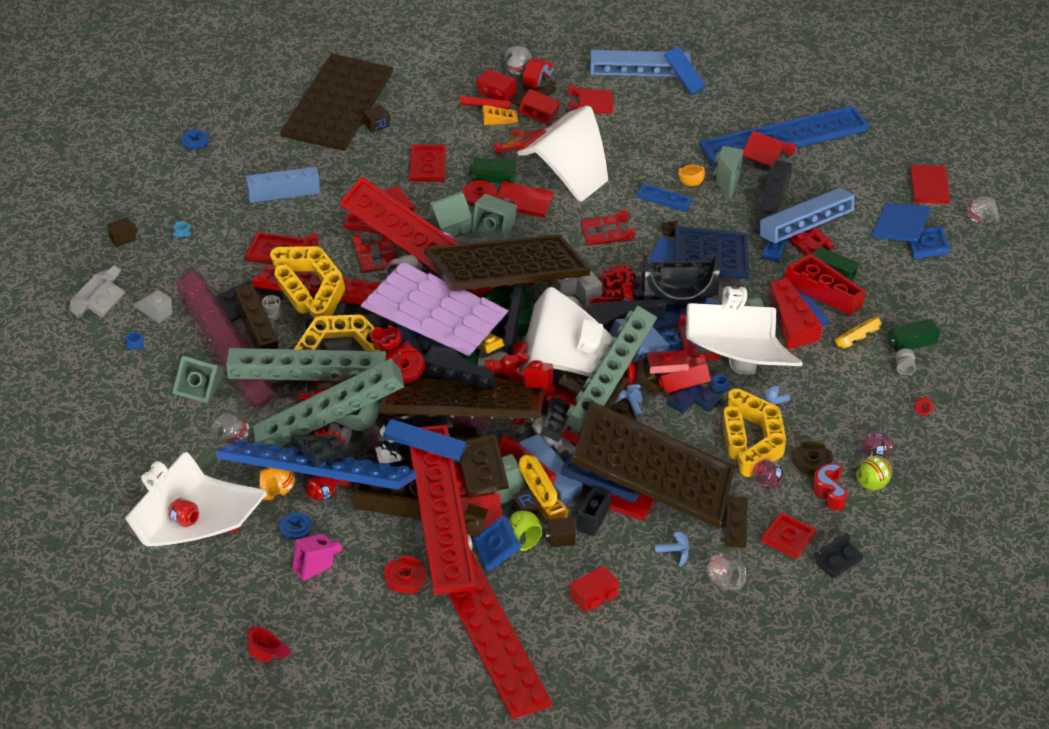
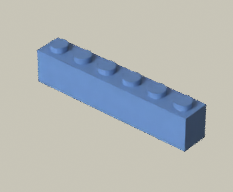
[590,50,691,77]
[760,188,854,243]

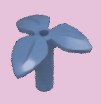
[615,384,642,418]
[758,386,790,405]
[655,531,689,567]

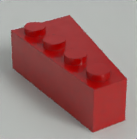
[784,253,866,315]
[768,277,823,350]

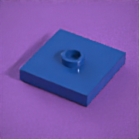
[909,226,950,259]
[472,515,522,570]

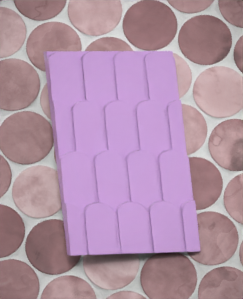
[361,263,508,356]

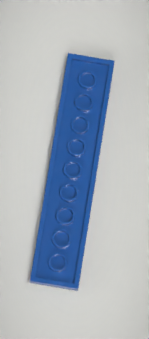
[699,105,869,167]
[217,439,417,490]

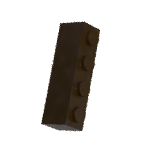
[235,284,278,349]

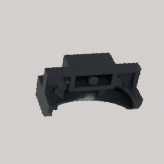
[640,254,720,305]
[362,414,453,467]

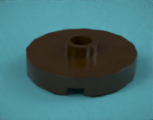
[635,358,663,395]
[793,441,833,475]

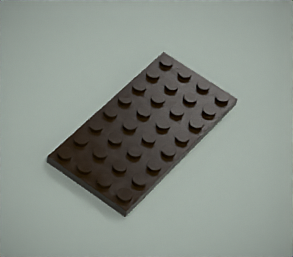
[280,53,393,151]
[424,234,591,291]
[380,378,546,420]
[571,401,735,528]

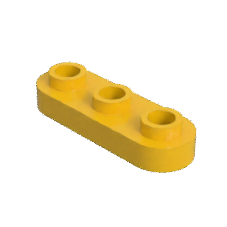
[834,316,882,349]
[519,455,557,507]

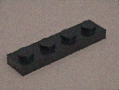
[502,285,524,355]
[540,396,569,443]

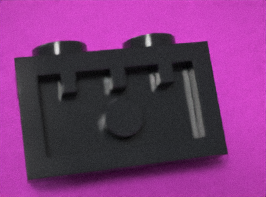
[816,533,863,579]

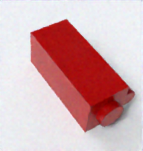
[658,354,711,393]

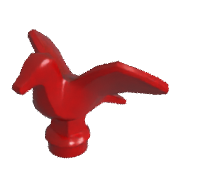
[485,342,529,382]

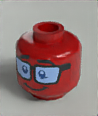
[305,475,337,502]
[168,497,199,527]

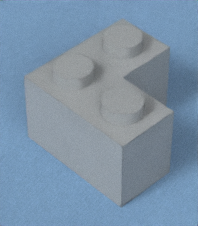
[551,271,602,305]

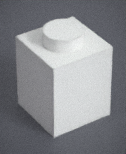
[577,320,603,354]

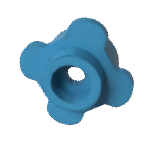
[173,221,191,238]

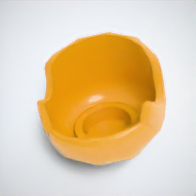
[678,164,705,187]

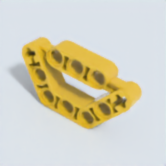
[270,246,345,319]
[294,315,389,353]
[722,389,786,477]

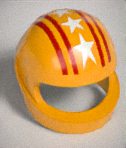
[260,467,295,500]

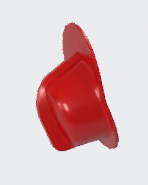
[246,626,291,662]

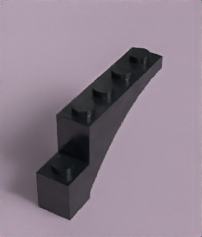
[753,160,792,234]
[590,299,666,333]
[417,334,498,390]

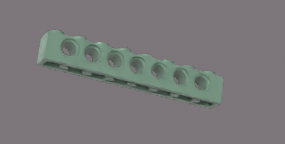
[565,305,657,432]
[226,348,386,381]
[253,359,404,446]

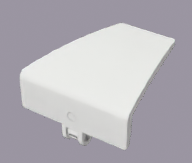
[517,106,608,202]
[686,286,802,366]
[519,287,613,378]
[126,452,267,546]

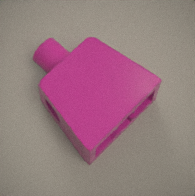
[292,534,342,581]

